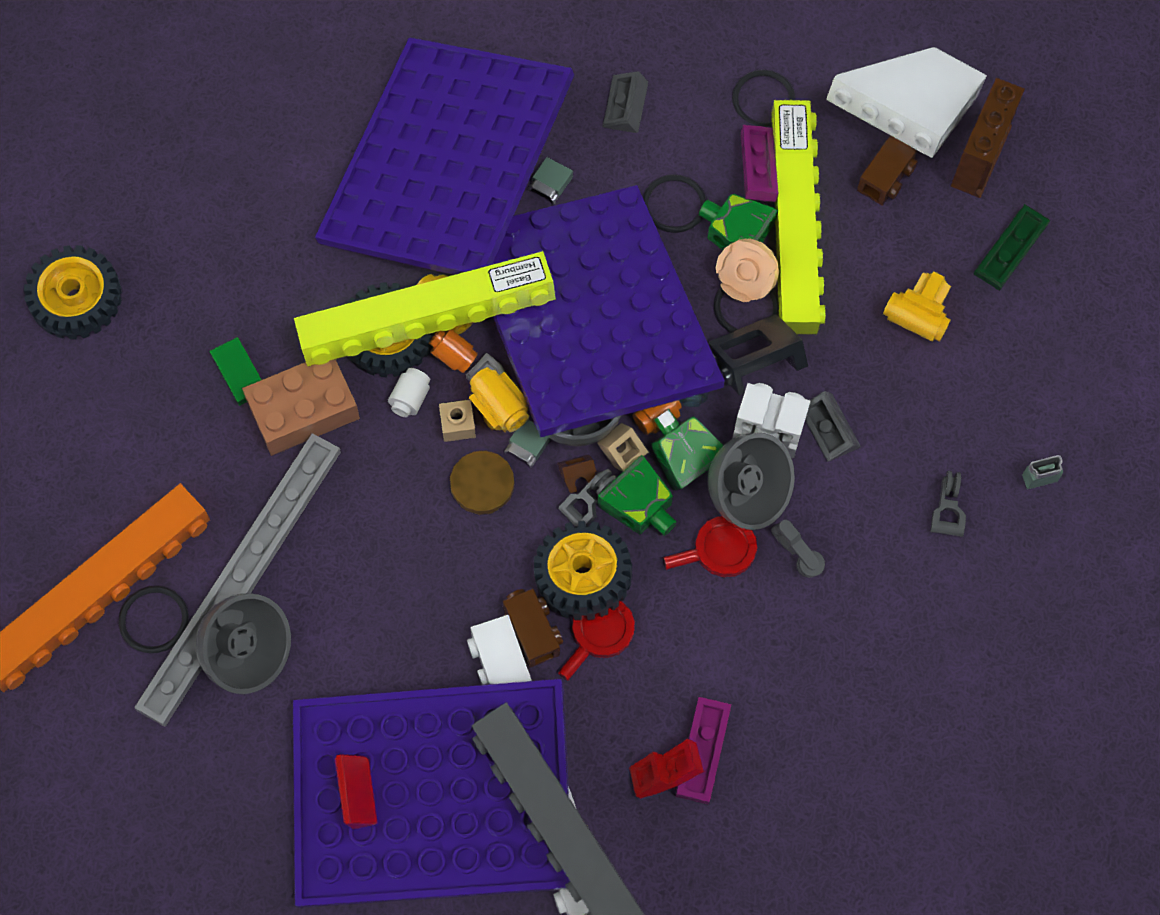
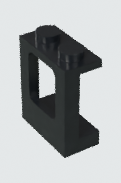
[708,314,808,395]

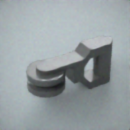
[558,469,617,527]
[930,471,966,537]
[771,520,825,578]

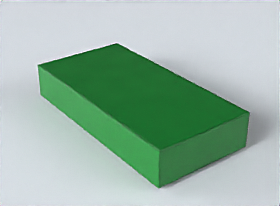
[209,337,262,406]

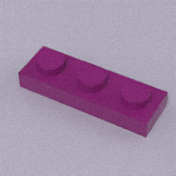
[741,125,778,202]
[676,697,731,805]

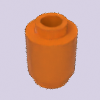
[429,329,478,373]
[633,400,682,435]

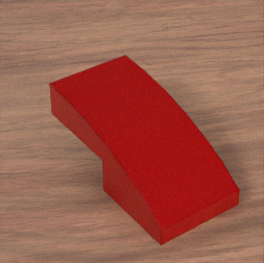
[629,739,704,798]

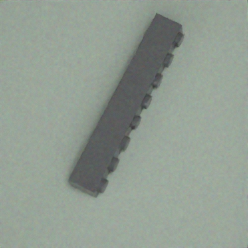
[471,702,645,915]

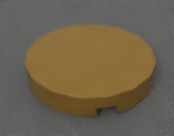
[450,451,514,515]

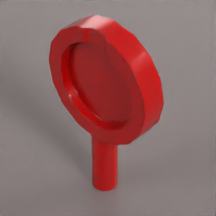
[663,516,757,577]
[558,600,635,681]

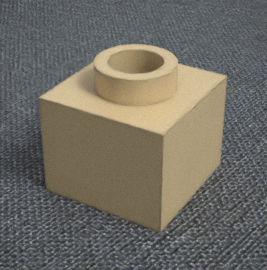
[439,400,476,442]
[597,423,648,472]

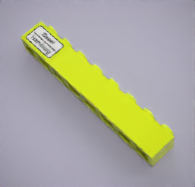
[771,100,825,334]
[294,251,556,366]

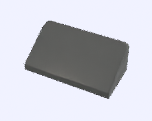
[603,71,648,133]
[805,391,861,462]

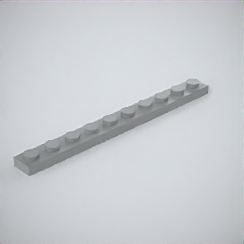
[134,433,341,727]

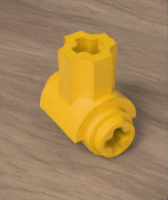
[883,271,951,342]
[469,367,529,432]

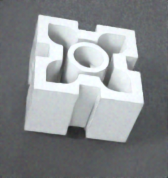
[733,383,810,458]

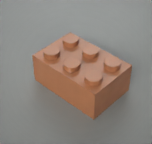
[242,359,360,456]

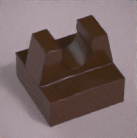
[558,455,596,493]

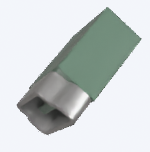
[528,157,573,205]
[504,420,551,468]
[1022,455,1063,490]

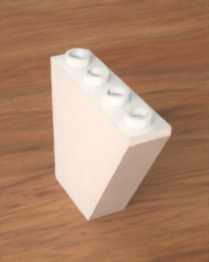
[826,47,987,158]

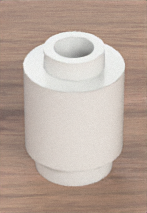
[388,368,430,417]

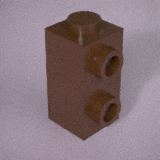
[857,135,918,206]
[503,589,563,668]

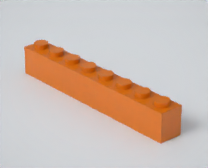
[0,483,210,693]

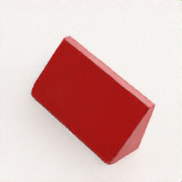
[335,755,377,829]

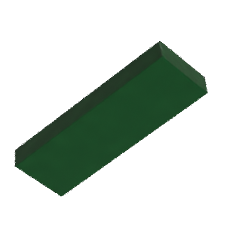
[974,204,1051,291]

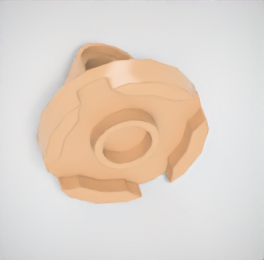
[716,239,779,302]

